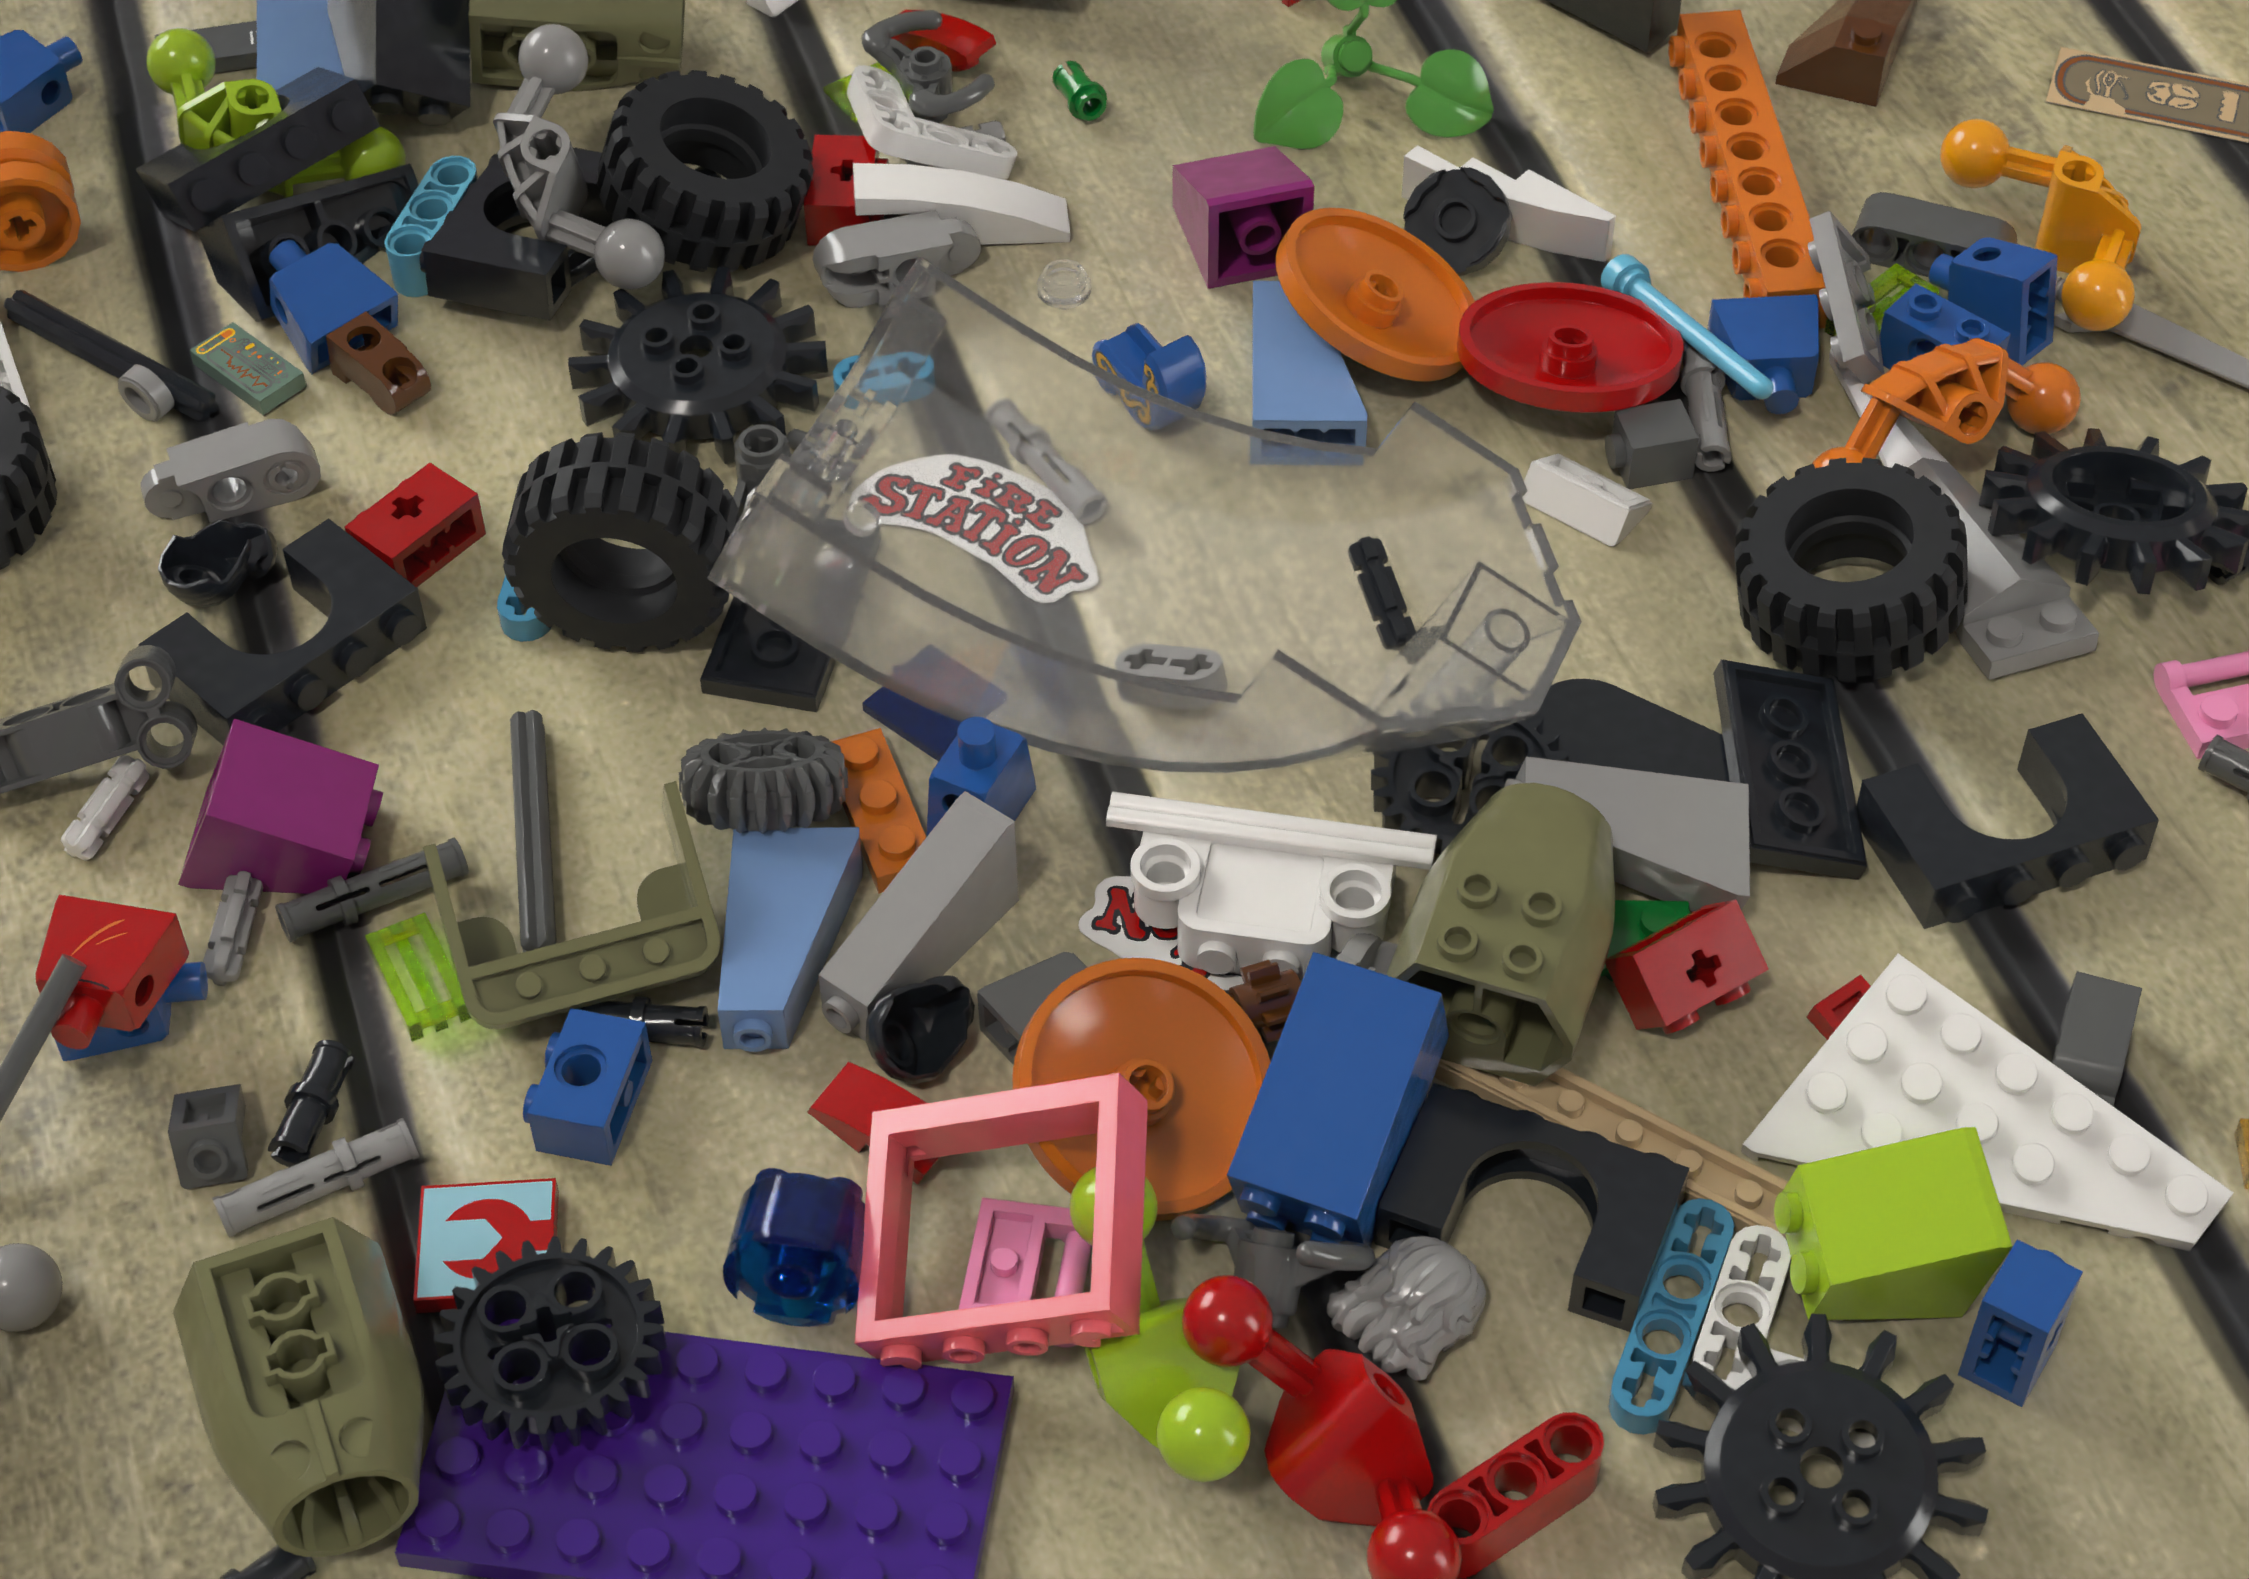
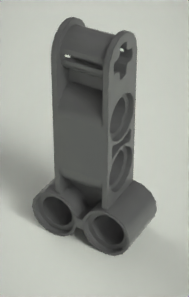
[0,645,198,794]

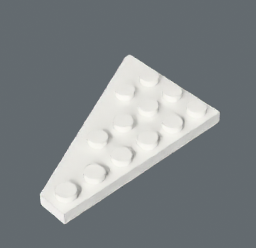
[1741,954,2234,1251]

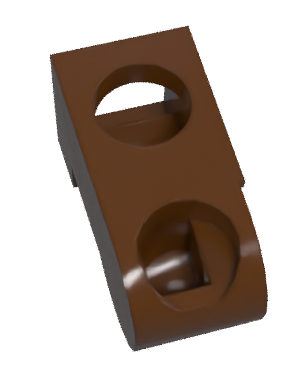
[326,311,431,415]

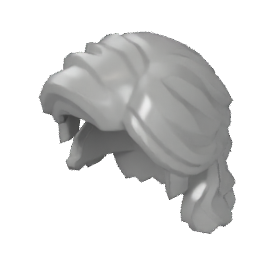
[1327,1236,1486,1380]

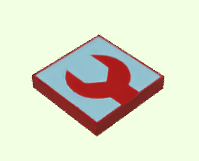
[413,1178,559,1314]

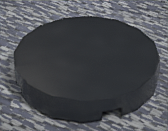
[1403,167,1512,276]

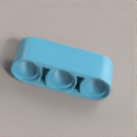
[384,156,478,297]

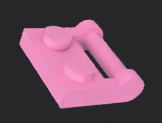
[2153,648,2249,759]
[958,1197,1093,1347]

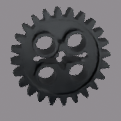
[1371,690,1569,855]
[434,1236,667,1451]

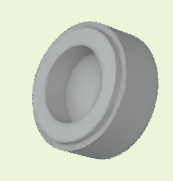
[118,365,174,421]

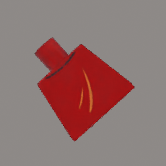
[35,894,190,1050]

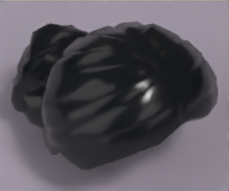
[158,519,278,607]
[866,975,975,1084]

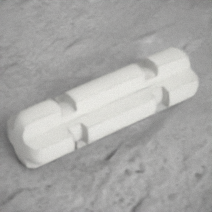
[61,755,149,861]

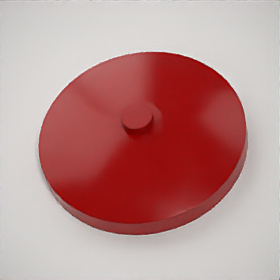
[1457,282,1684,412]

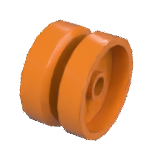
[0,131,81,272]

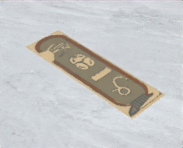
[2046,47,2249,143]

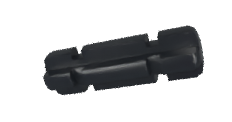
[1348,536,1417,651]

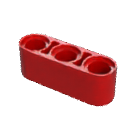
[1427,1412,1604,1579]

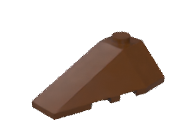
[1775,0,1917,107]

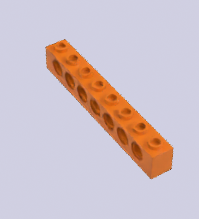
[1668,10,1827,329]

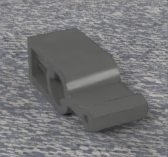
[2052,971,2142,1106]

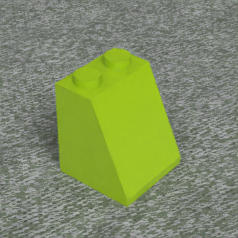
[1774,1127,2013,1321]

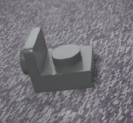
[168,1084,248,1189]

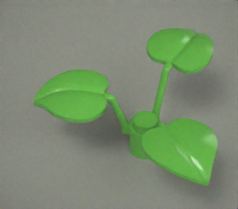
[1253,0,1494,149]

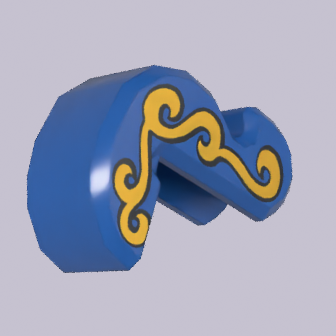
[1092,323,1207,427]

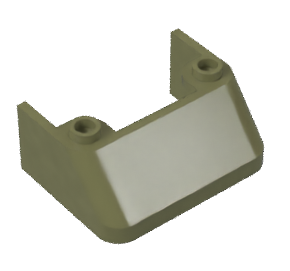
[423,781,721,1030]

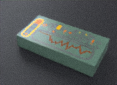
[190,322,307,416]

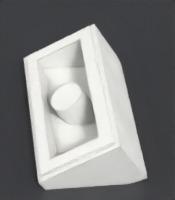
[1519,454,1653,546]

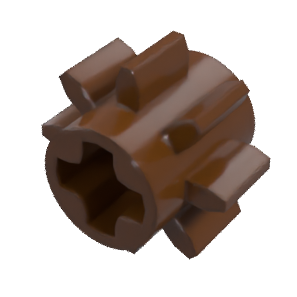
[1229,960,1301,1044]

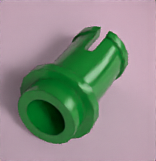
[1052,61,1107,121]

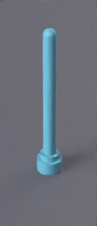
[1601,254,1774,400]

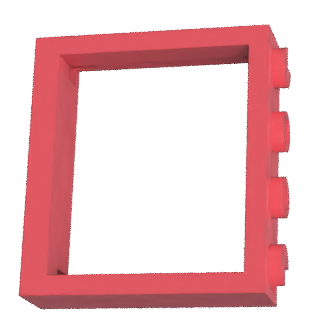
[855,1073,1148,1370]

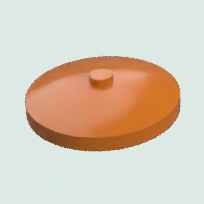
[1276,208,1475,381]
[1012,958,1270,1221]

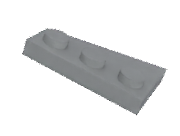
[1808,211,1884,384]

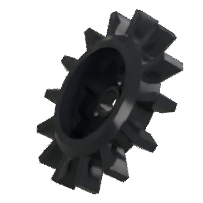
[568,266,828,464]
[1979,428,2249,594]
[1652,1314,1989,1579]

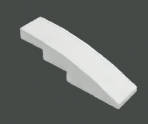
[1402,145,1616,262]
[853,163,1070,245]

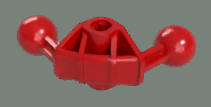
[1182,1275,1461,1579]

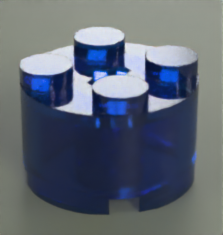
[723,1168,865,1327]

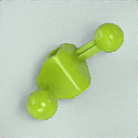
[146,28,406,198]
[1069,1167,1250,1482]

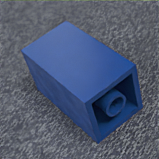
[1227,952,1449,1247]

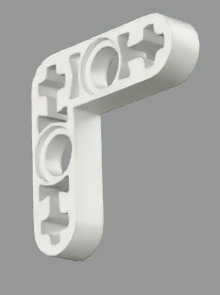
[847,65,1017,180]
[1692,1225,1875,1448]

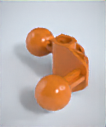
[1812,338,2081,468]

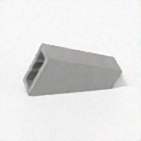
[1504,756,1750,912]
[818,791,1019,1041]

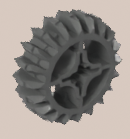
[679,728,848,834]

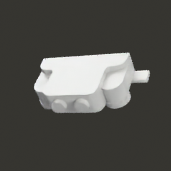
[1106,792,1437,982]

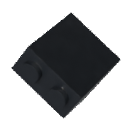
[327,0,470,126]

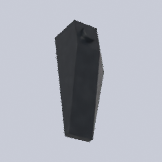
[198,163,419,322]

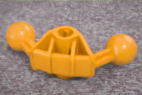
[1940,119,2141,331]

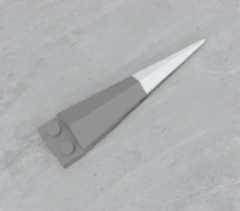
[1829,348,2099,680]

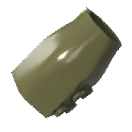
[469,0,685,91]
[1386,783,1615,1086]
[173,1217,424,1557]

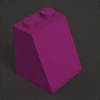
[1172,146,1314,289]
[178,719,383,894]

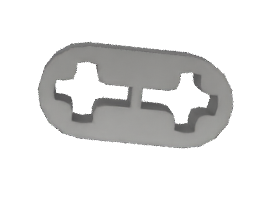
[1115,644,1228,705]

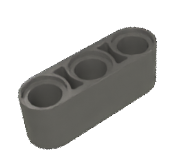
[1852,192,2017,277]

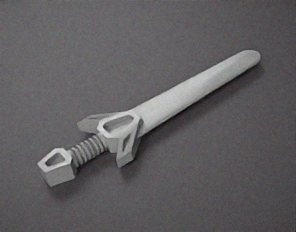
[2054,276,2249,389]

